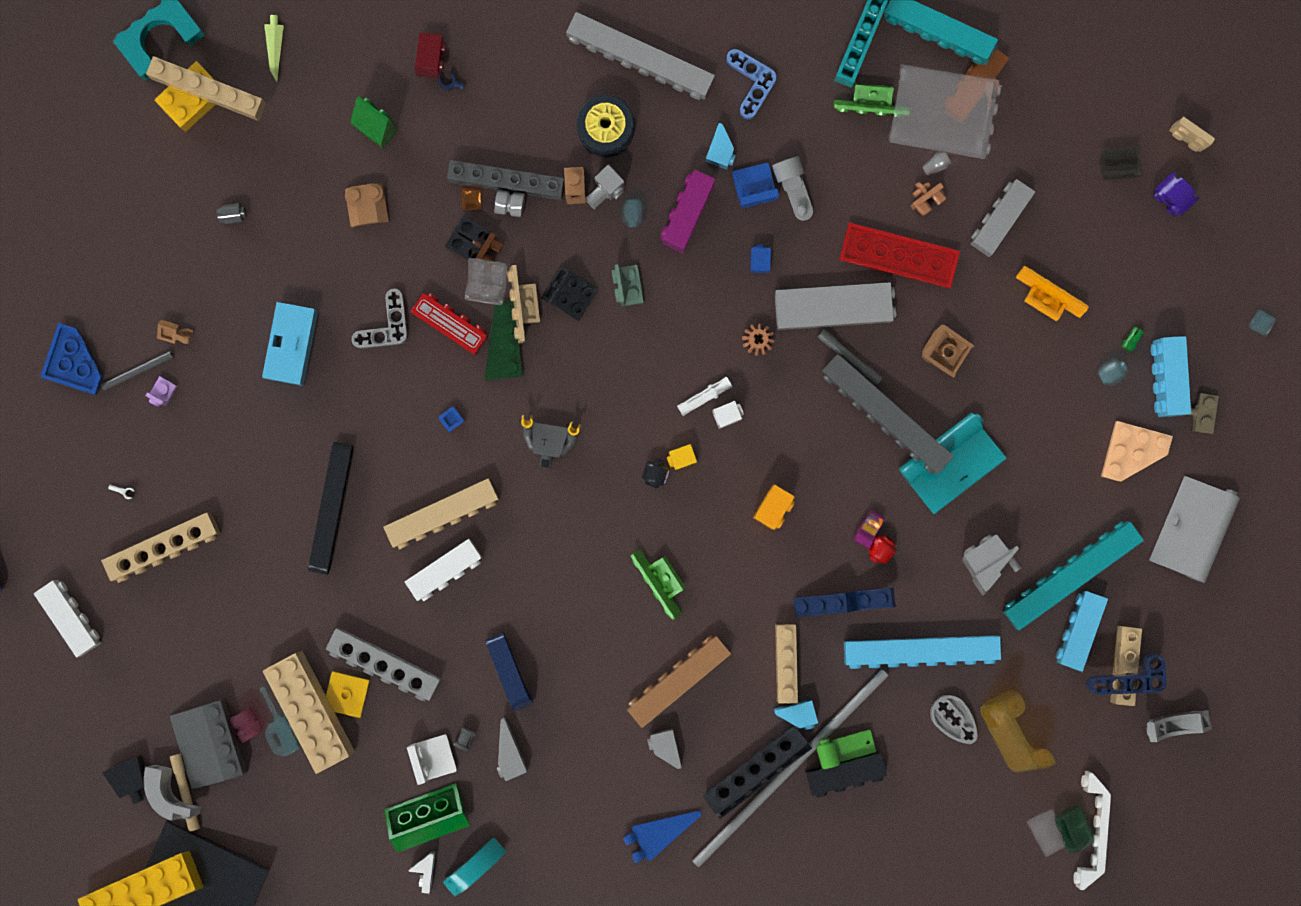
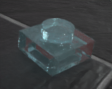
[1248,310,1277,336]

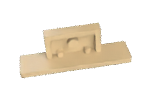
[507,265,540,343]

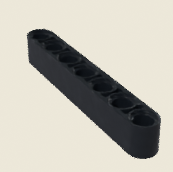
[308,442,353,575]

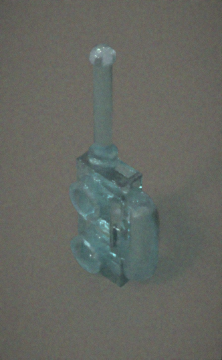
[260,687,300,757]

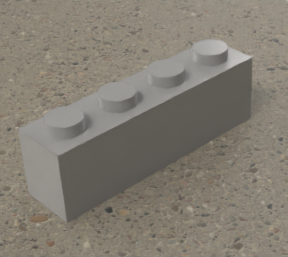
[970,179,1035,257]

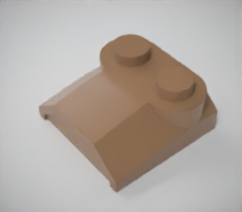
[345,184,389,228]
[922,325,974,378]

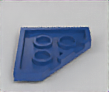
[40,323,103,395]

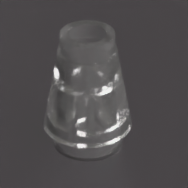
[922,151,952,176]

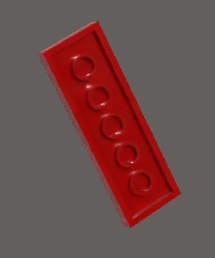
[839,223,960,289]

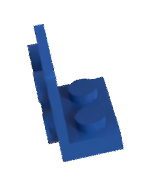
[732,163,779,209]

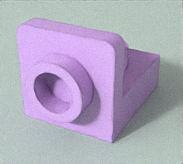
[145,376,178,407]

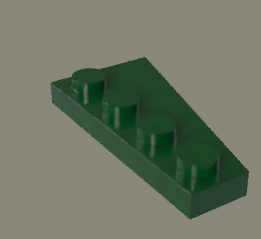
[484,301,523,381]

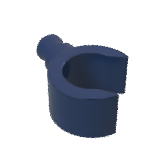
[438,72,465,90]

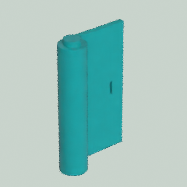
[898,413,1007,514]

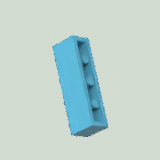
[1056,590,1108,672]

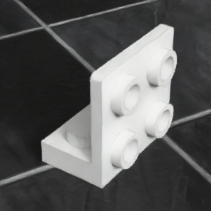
[407,734,457,785]

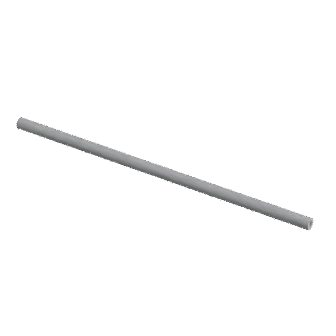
[692,669,889,867]

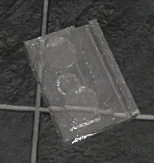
[1026,809,1071,857]

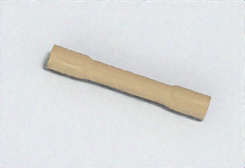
[170,753,200,832]

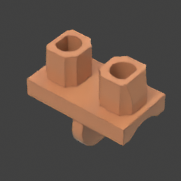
[910,182,947,216]

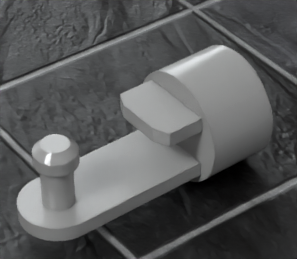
[772,156,813,221]

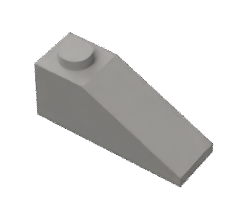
[497,717,528,781]

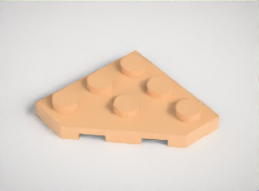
[1101,421,1173,482]

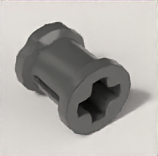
[453,727,477,752]

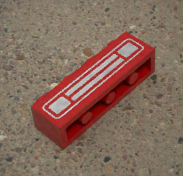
[410,293,488,356]

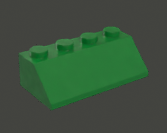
[384,783,470,852]

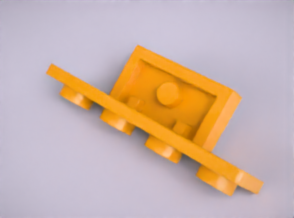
[1016,266,1089,321]

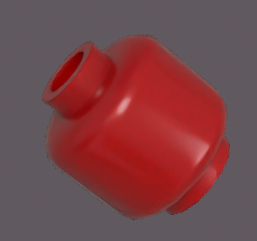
[868,535,896,564]

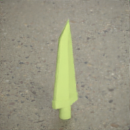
[264,15,284,81]

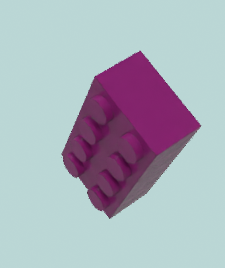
[660,169,715,254]

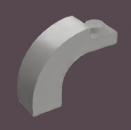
[1147,710,1212,742]
[144,765,201,821]

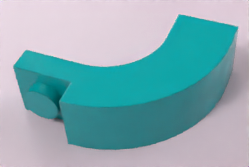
[443,837,507,896]

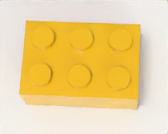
[155,61,216,132]

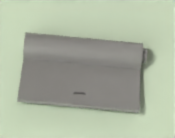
[1149,476,1240,583]

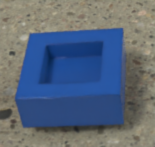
[438,406,465,433]

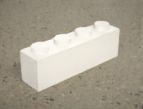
[405,539,483,602]
[34,580,101,658]

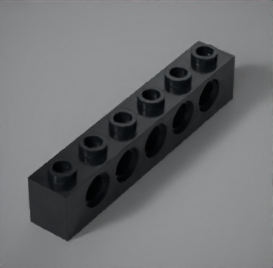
[703,726,812,819]

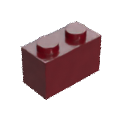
[414,33,447,78]

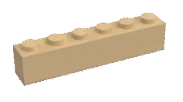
[146,56,266,121]
[383,478,500,550]

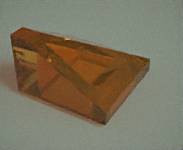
[461,187,481,210]

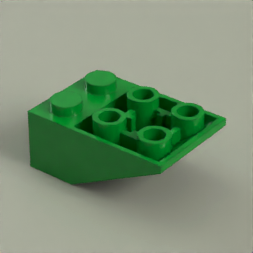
[350,96,397,149]

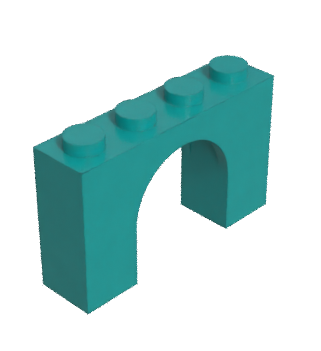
[113,0,205,81]

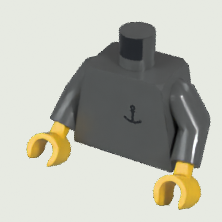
[521,415,581,468]

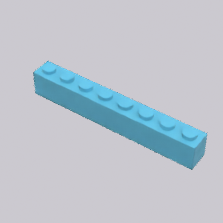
[844,635,1001,669]

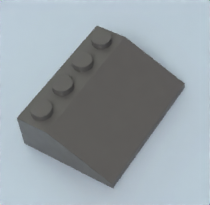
[170,699,248,789]

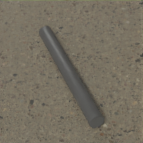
[101,351,174,391]

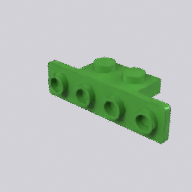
[834,83,911,117]
[631,549,686,620]

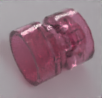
[229,707,264,743]

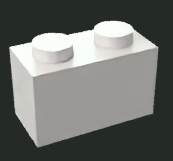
[712,401,744,429]

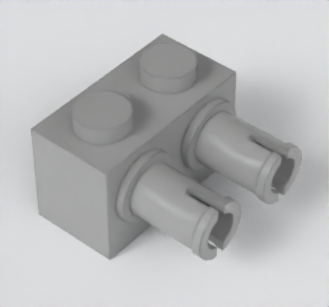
[586,165,625,210]

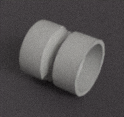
[494,189,525,217]

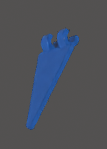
[623,811,701,863]

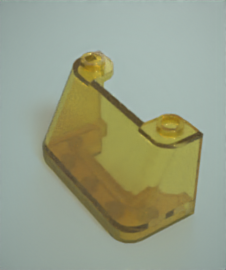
[980,689,1056,773]

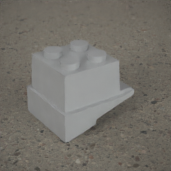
[962,534,1021,596]

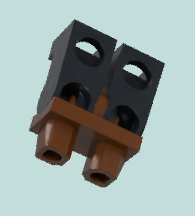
[445,215,504,269]

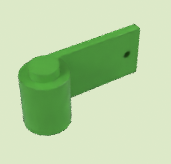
[816,729,876,769]

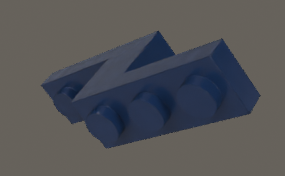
[793,587,896,617]

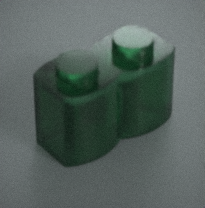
[1054,806,1094,853]

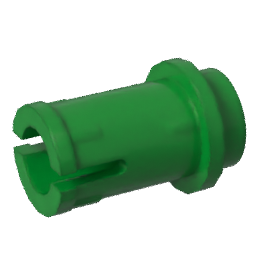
[1122,326,1144,352]

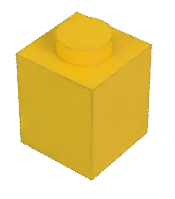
[667,444,697,470]

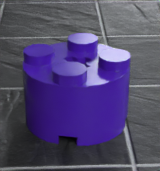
[1153,172,1199,217]

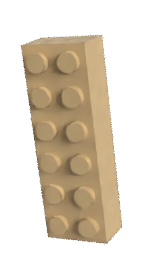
[263,650,355,774]

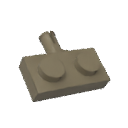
[1188,393,1219,434]

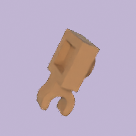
[157,320,193,344]

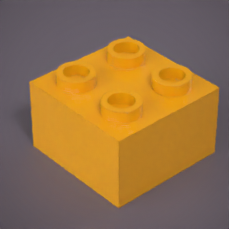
[753,485,795,530]

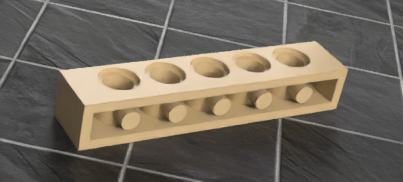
[101,512,220,583]

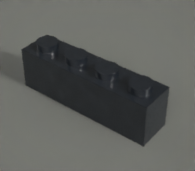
[805,751,887,798]

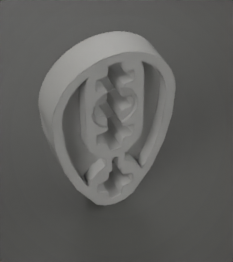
[930,695,978,744]

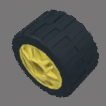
[577,94,635,157]

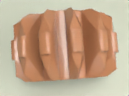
[742,323,775,356]

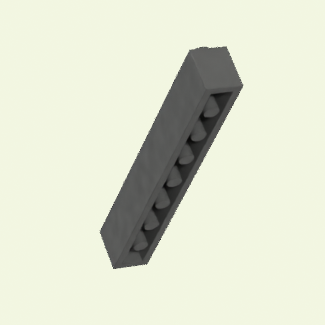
[822,354,954,476]

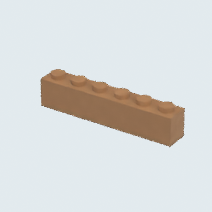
[627,635,731,728]

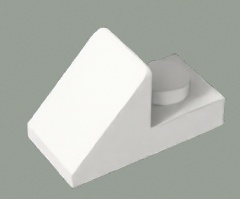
[409,851,436,893]

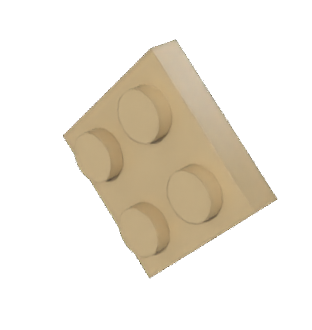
[1169,117,1215,152]

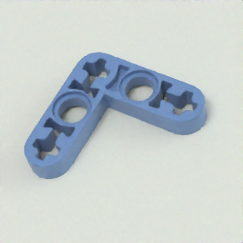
[726,49,776,120]

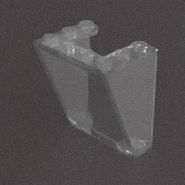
[888,64,1002,159]

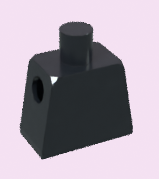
[102,755,145,805]

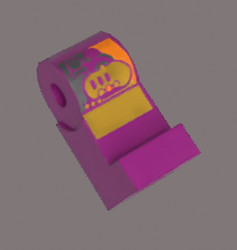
[852,510,885,548]

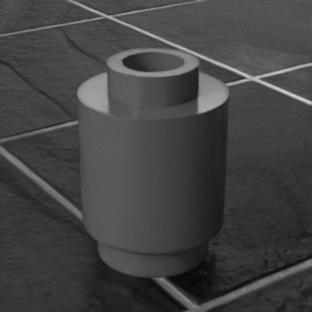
[217,203,247,224]

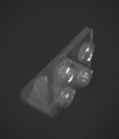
[465,258,507,305]

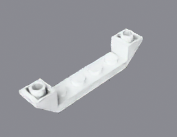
[1074,771,1111,890]

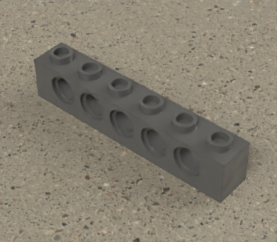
[447,160,565,201]

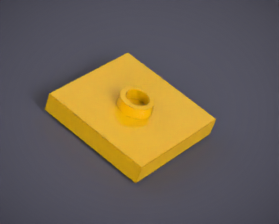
[326,671,370,718]

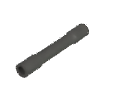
[817,328,883,386]

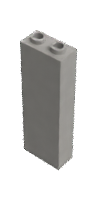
[774,282,896,330]

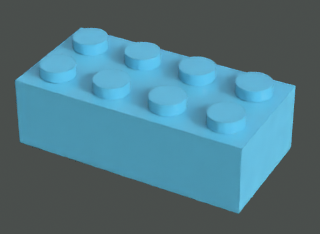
[1151,336,1191,417]

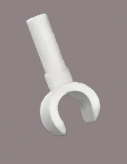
[108,485,135,499]

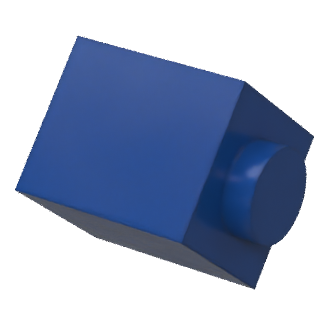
[750,244,771,273]

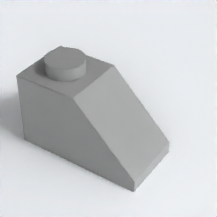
[647,728,682,769]

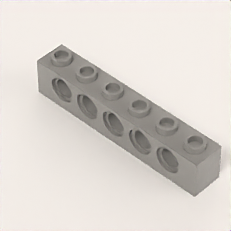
[326,627,442,702]

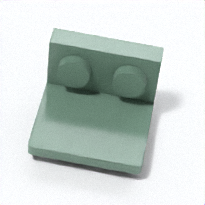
[611,264,644,307]

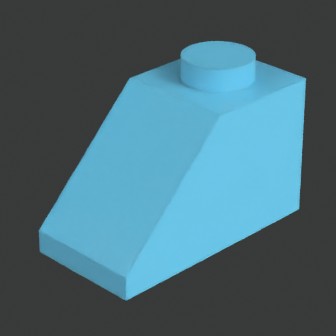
[705,123,736,170]
[774,699,818,730]

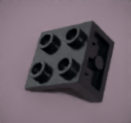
[541,266,598,321]

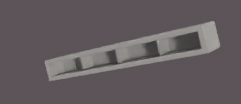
[566,12,715,100]

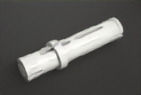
[677,377,732,416]

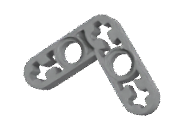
[351,289,408,349]

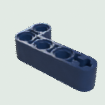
[485,632,534,712]
[1086,654,1167,695]

